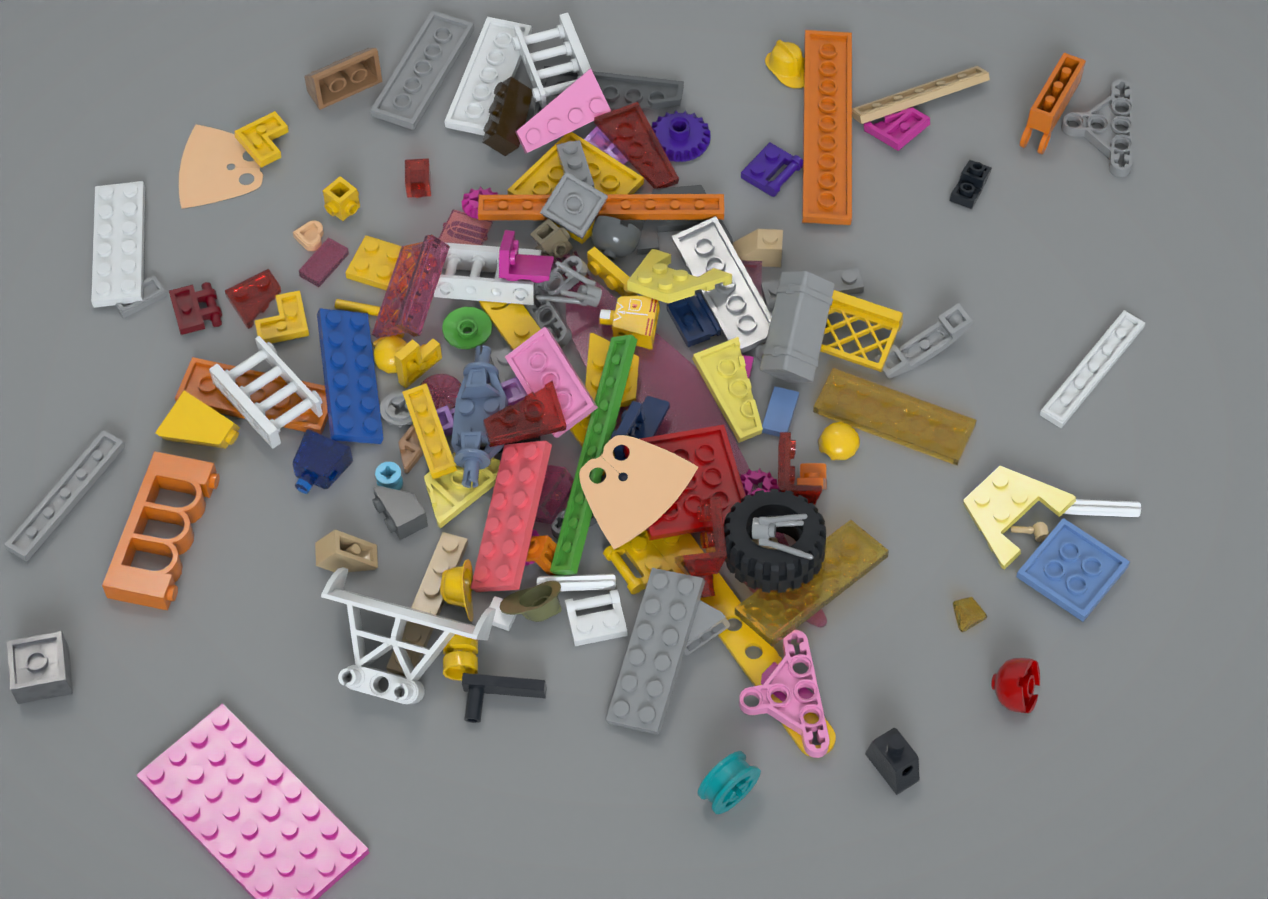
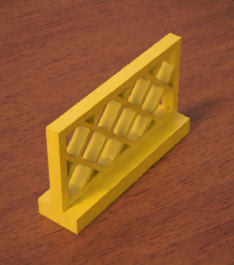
[820,290,903,372]

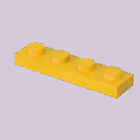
[402,383,458,479]

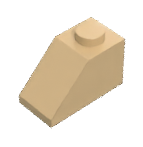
[733,229,783,267]
[315,529,378,572]

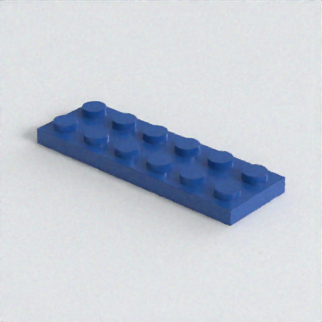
[317,308,384,444]

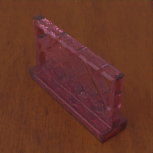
[371,234,450,338]

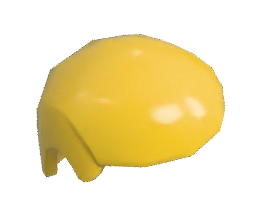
[373,336,407,373]
[818,422,860,460]

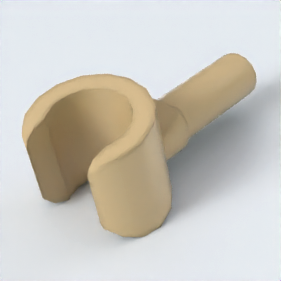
[1011,522,1049,542]

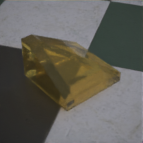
[952,597,988,632]

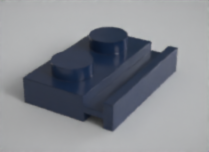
[667,292,721,348]

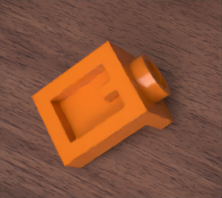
[797,463,827,490]
[526,535,557,576]

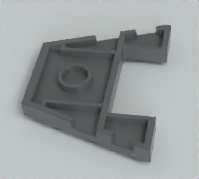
[637,185,733,255]

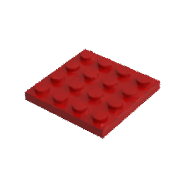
[624,424,746,541]

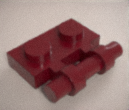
[169,282,222,335]

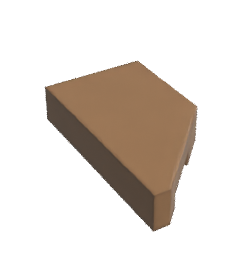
[398,424,424,474]

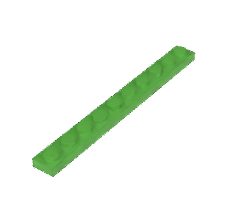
[550,335,637,576]

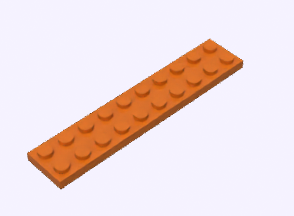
[802,30,852,225]

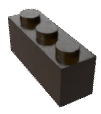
[482,77,533,156]

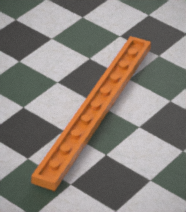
[478,194,724,220]

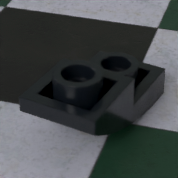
[949,160,992,209]

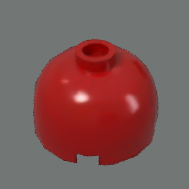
[991,658,1040,713]

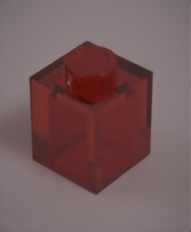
[405,158,431,198]

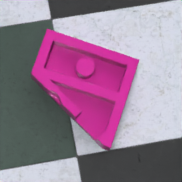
[864,107,930,151]

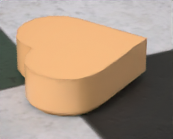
[293,220,324,251]

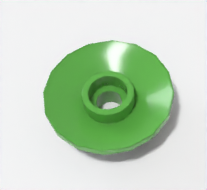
[442,307,492,349]

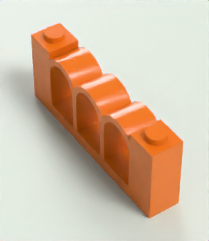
[102,451,220,611]

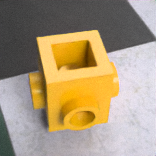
[322,176,360,221]

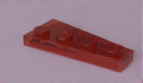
[594,102,679,189]

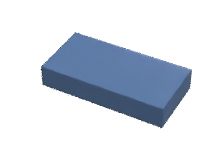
[762,386,799,438]

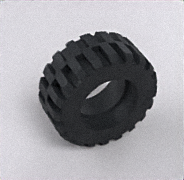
[723,489,826,593]

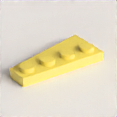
[692,337,763,443]

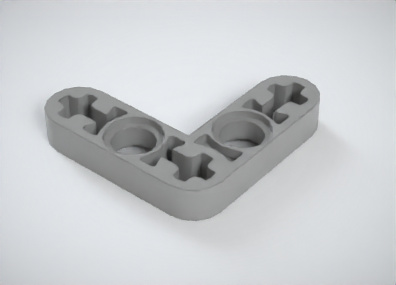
[525,256,588,347]

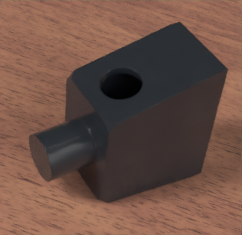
[865,727,920,795]

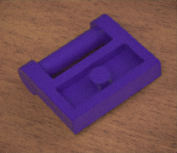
[741,142,803,197]

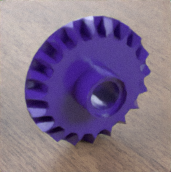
[648,110,711,162]

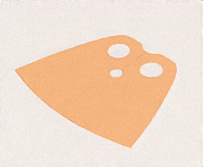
[179,124,263,209]
[579,435,698,549]

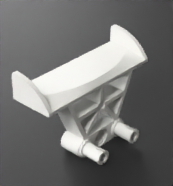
[321,567,496,704]

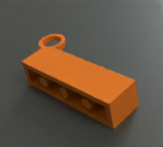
[1020,53,1086,155]

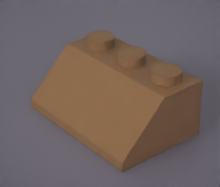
[304,48,383,110]

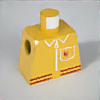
[600,296,660,350]

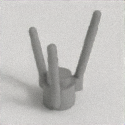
[536,261,602,307]
[752,514,813,560]

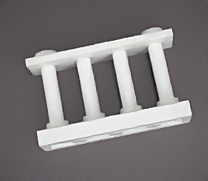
[512,13,591,109]
[433,242,542,305]
[209,336,323,449]

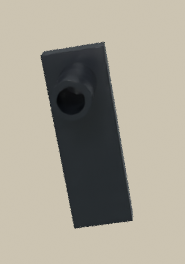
[462,673,547,723]

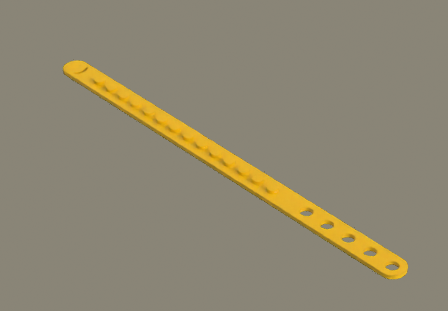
[479,301,836,757]

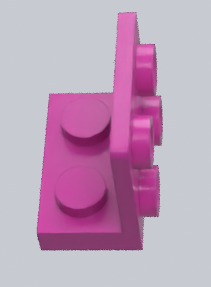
[499,230,554,283]

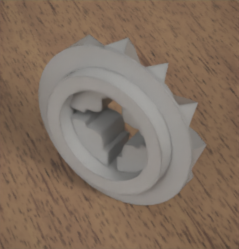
[380,390,412,428]

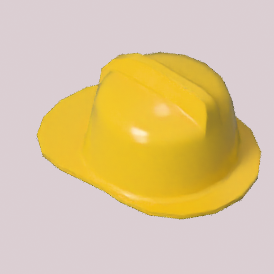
[765,40,804,89]
[440,559,473,622]

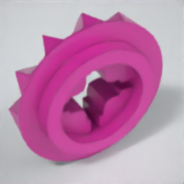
[461,186,498,219]
[740,468,778,496]

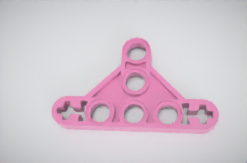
[739,630,829,758]

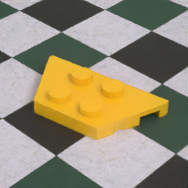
[585,333,639,418]

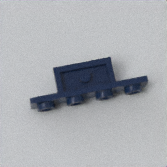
[605,396,670,481]

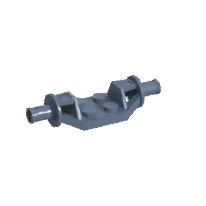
[451,345,508,488]

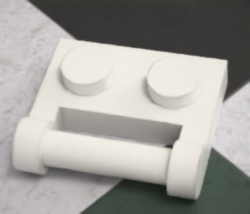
[565,589,628,646]

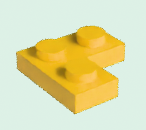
[234,111,288,168]
[255,290,309,344]
[394,339,442,389]

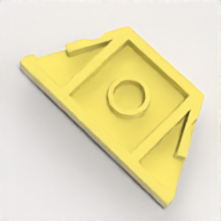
[424,452,500,529]

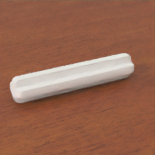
[1063,499,1141,517]
[537,574,616,591]

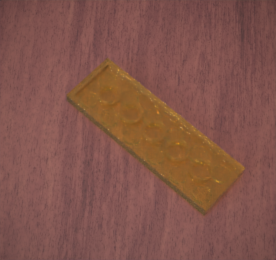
[813,368,977,466]
[735,519,889,647]

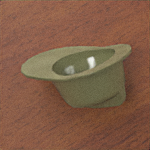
[499,581,562,622]

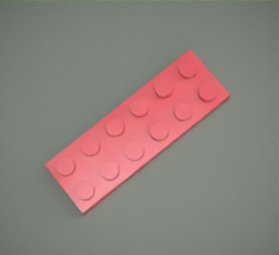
[471,440,552,592]

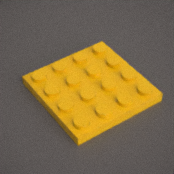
[507,132,644,244]

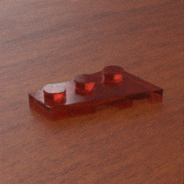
[483,380,567,447]

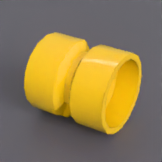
[443,634,478,681]

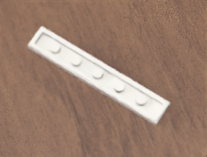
[1040,310,1145,428]

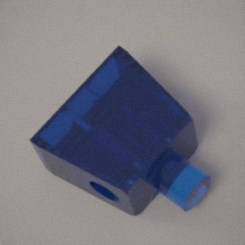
[292,429,353,494]

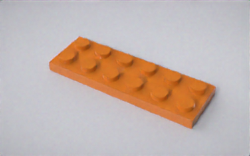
[175,357,328,436]

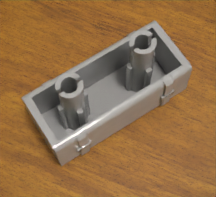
[755,271,835,382]

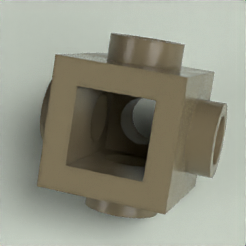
[530,218,574,263]

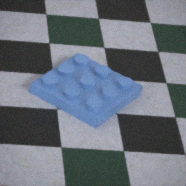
[1016,518,1130,622]

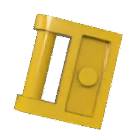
[603,531,672,594]

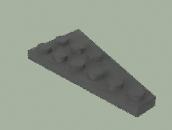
[533,66,684,117]

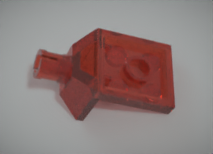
[778,432,822,505]
[675,497,727,598]

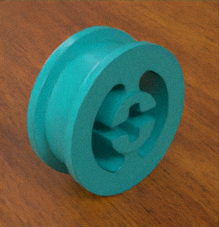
[697,751,761,814]

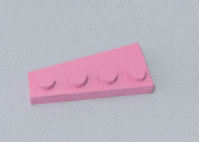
[515,68,612,154]

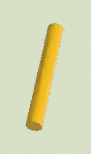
[335,299,409,322]

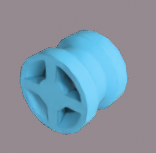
[375,462,403,490]

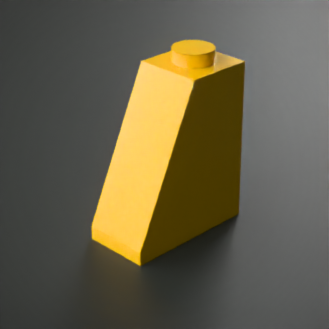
[155,390,240,449]

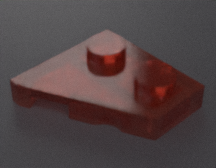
[225,269,281,329]

